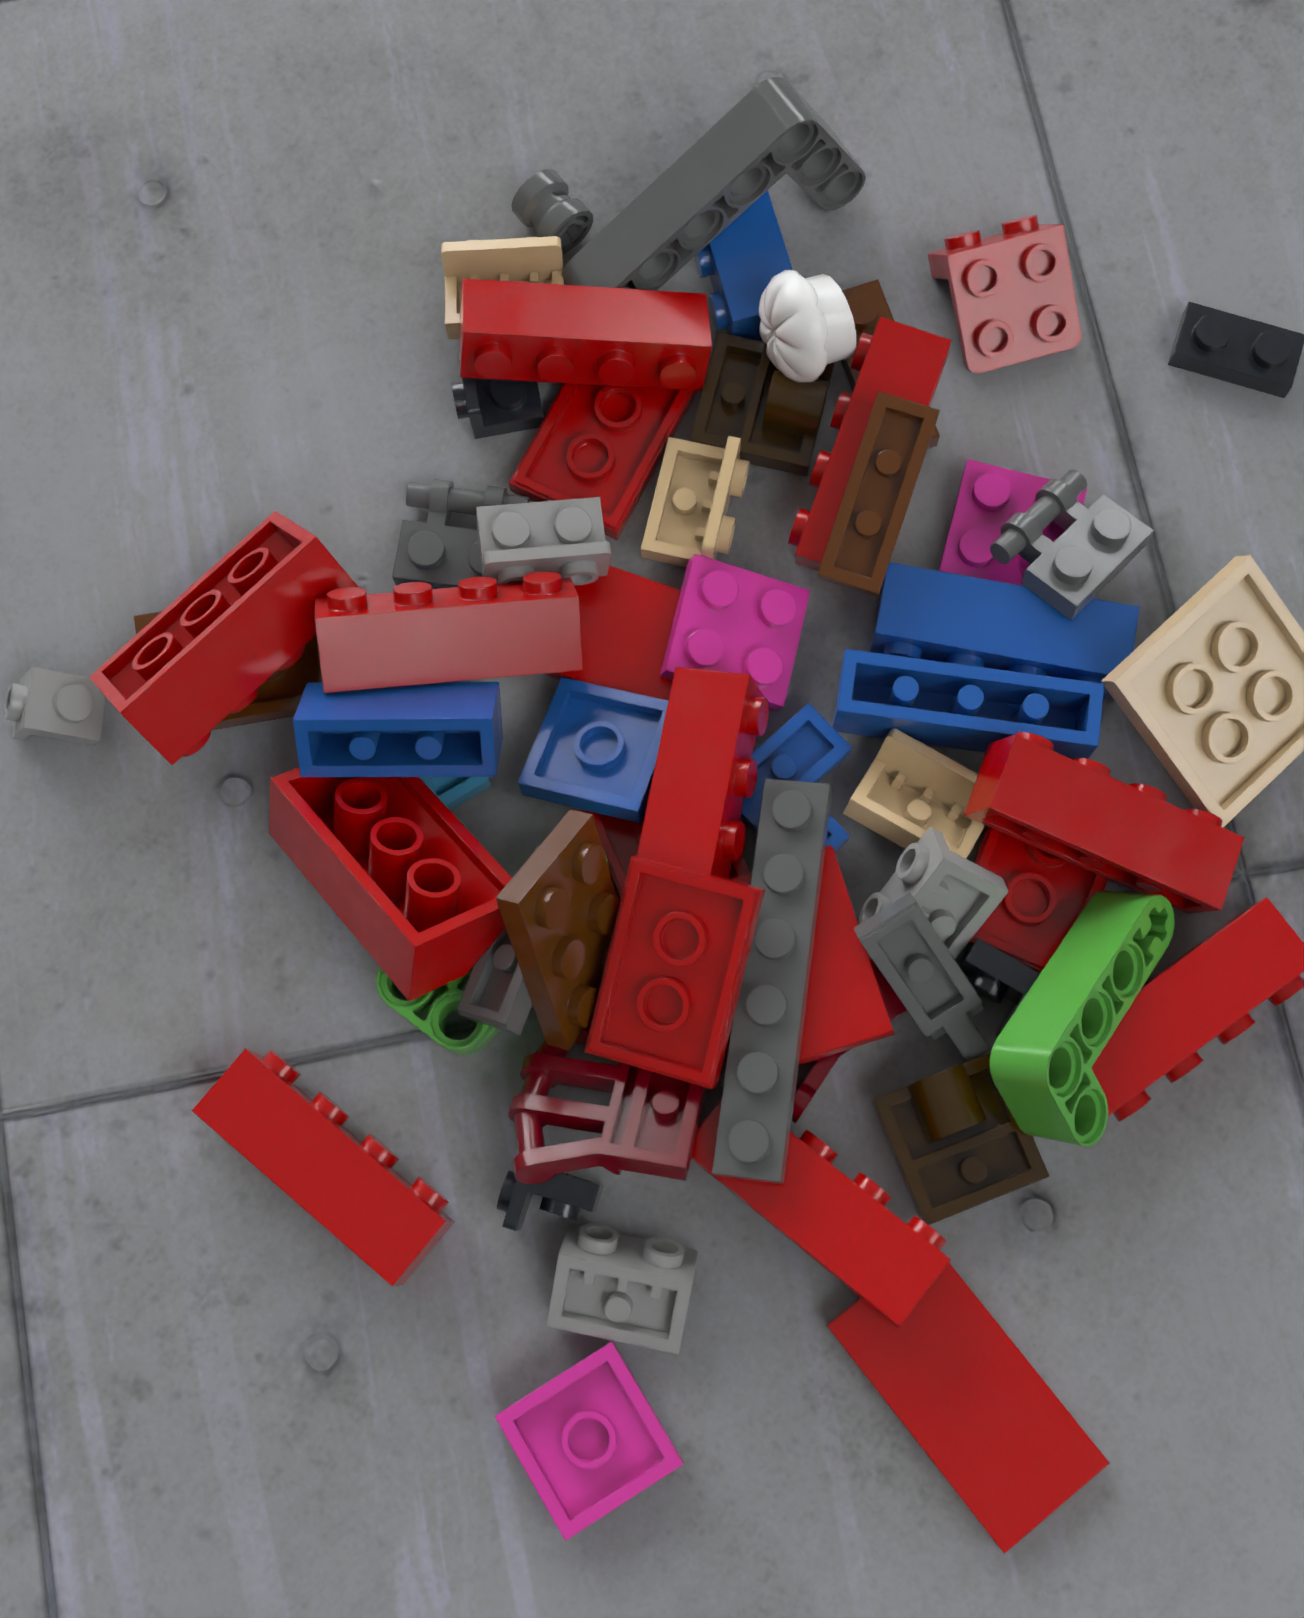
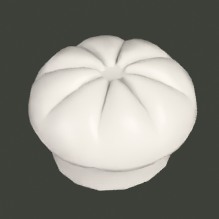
[759,270,856,382]

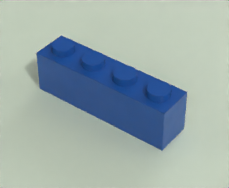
[870,562,1140,700]
[832,649,1104,760]

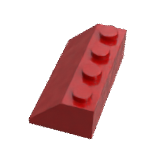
[89,511,359,765]
[269,767,512,1001]

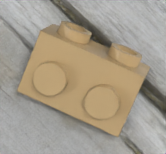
[441,236,564,339]
[641,436,750,567]
[843,729,985,859]

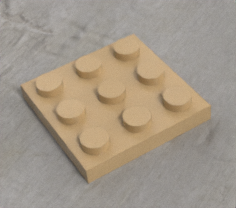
[1101,555,1304,827]

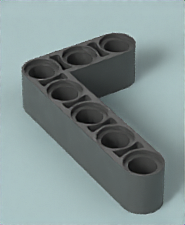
[561,77,866,291]

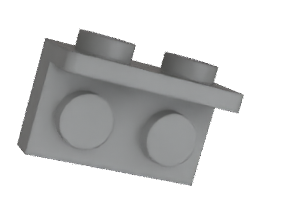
[476,497,611,586]
[858,827,1008,959]
[546,1223,698,1355]

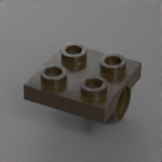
[690,332,835,476]
[871,1053,1050,1225]

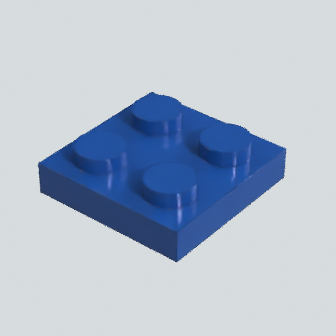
[518,677,668,824]

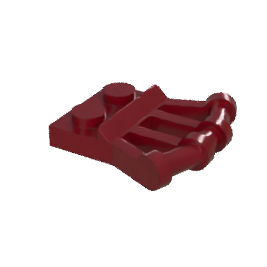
[508,1025,706,1184]

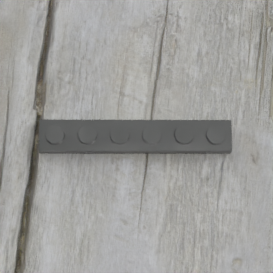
[712,779,833,1185]

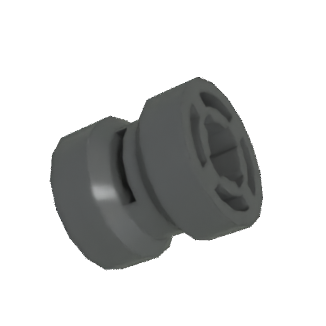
[511,169,594,254]

